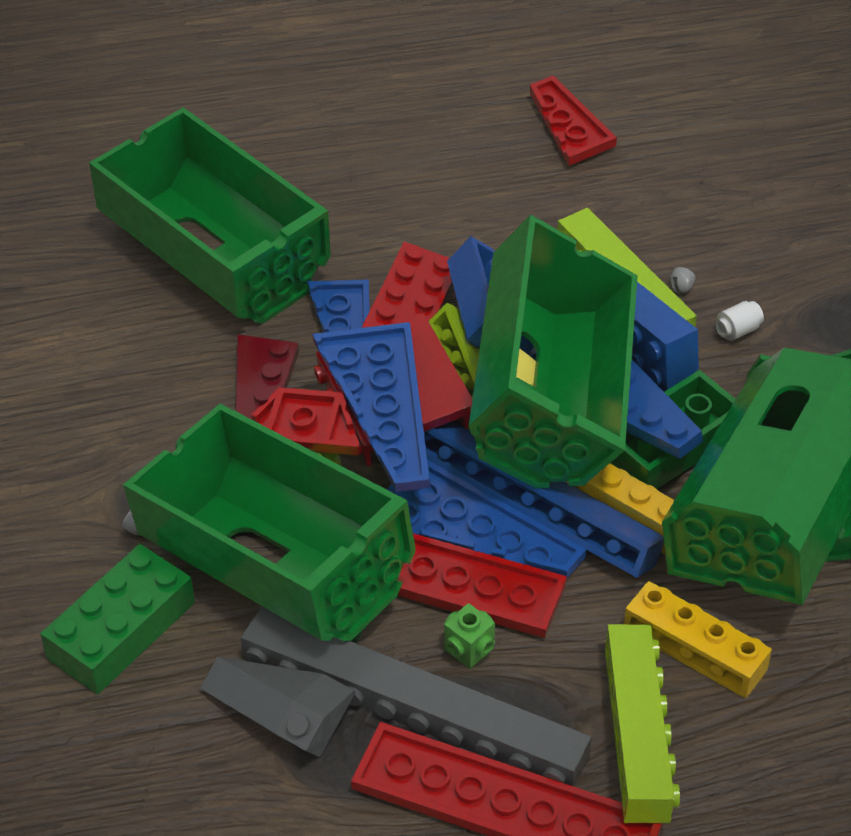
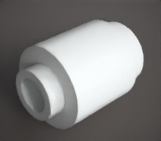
[715,301,764,341]

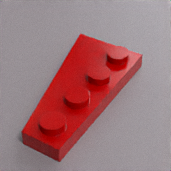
[530,75,617,166]

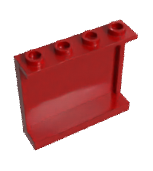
[313,313,472,466]

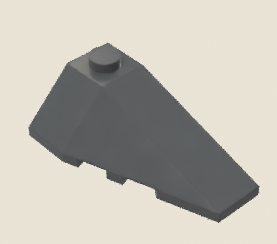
[200,657,356,757]

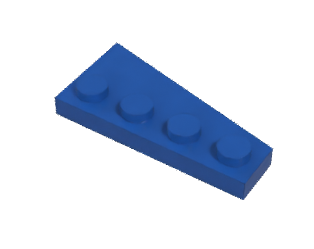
[307,280,370,333]

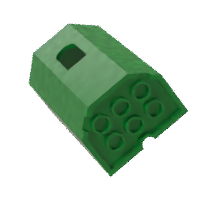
[89,107,331,324]
[469,214,638,488]
[662,348,851,605]
[123,403,416,641]

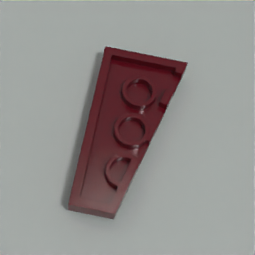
[236,334,299,420]

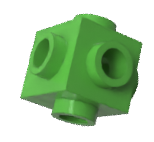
[444,603,495,669]

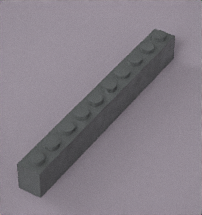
[241,606,592,787]

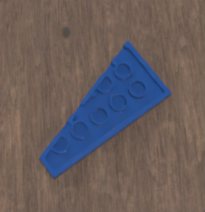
[312,322,431,492]
[626,360,703,459]
[387,460,586,578]

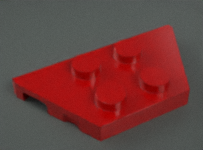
[251,387,361,456]

